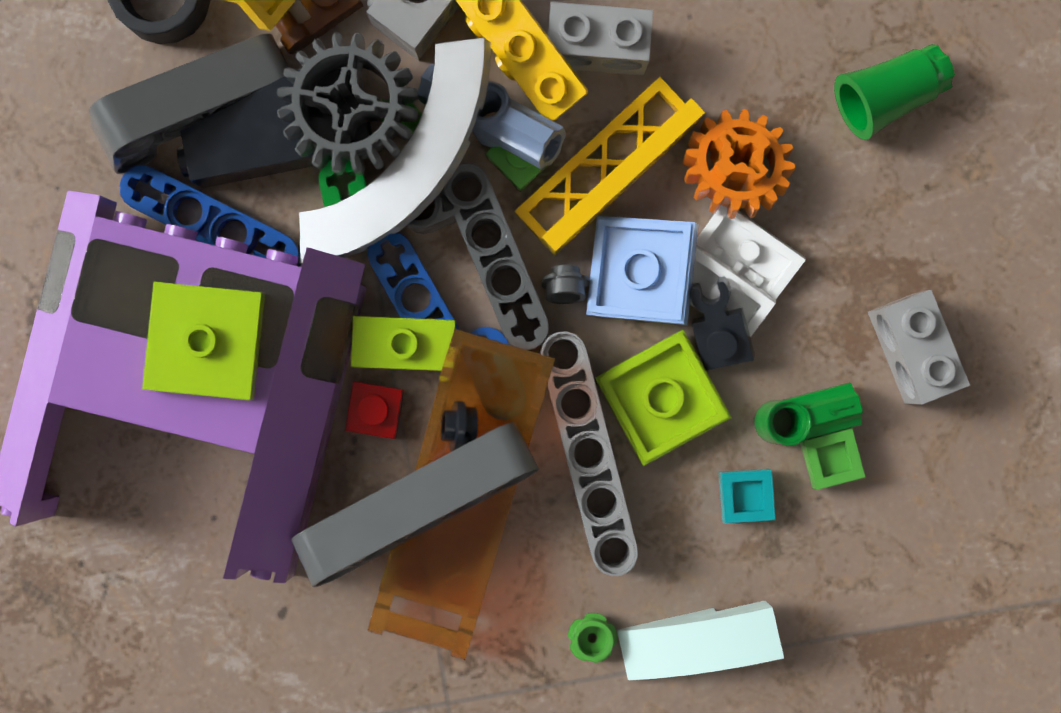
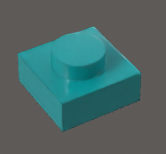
[719,468,775,523]

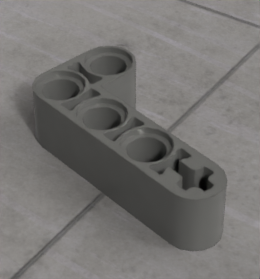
[89,34,289,174]
[406,163,549,351]

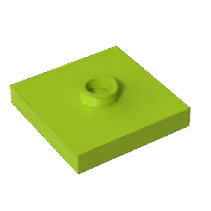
[142,282,265,400]
[595,330,732,466]

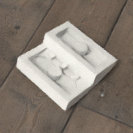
[690,205,806,337]

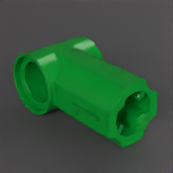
[754,382,863,446]

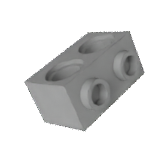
[548,2,653,76]
[868,290,970,405]

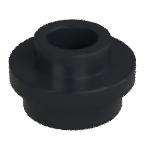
[441,401,478,452]

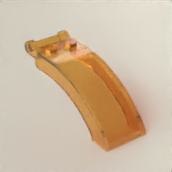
[368,329,555,660]

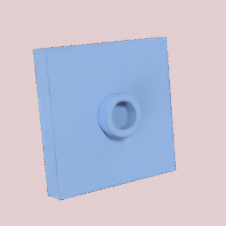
[586,216,699,325]

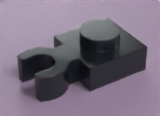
[690,276,755,371]

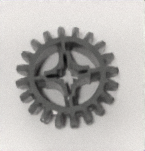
[277,32,419,175]

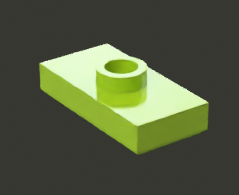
[351,316,456,371]

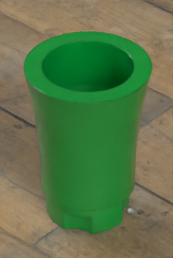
[834,44,955,140]

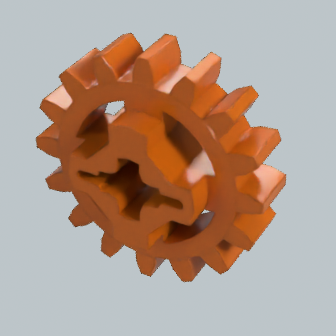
[682,109,795,219]

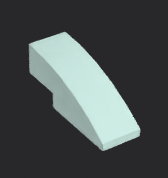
[617,601,784,680]

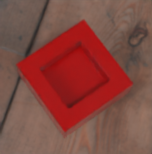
[345,381,404,439]

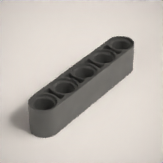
[291,422,539,587]

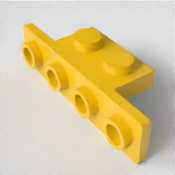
[456,0,588,122]

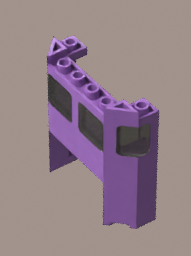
[0,190,367,583]

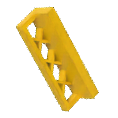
[514,77,705,256]

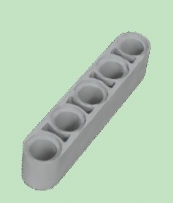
[540,331,638,576]

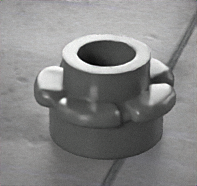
[541,265,590,304]

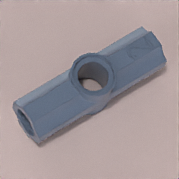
[418,64,566,169]

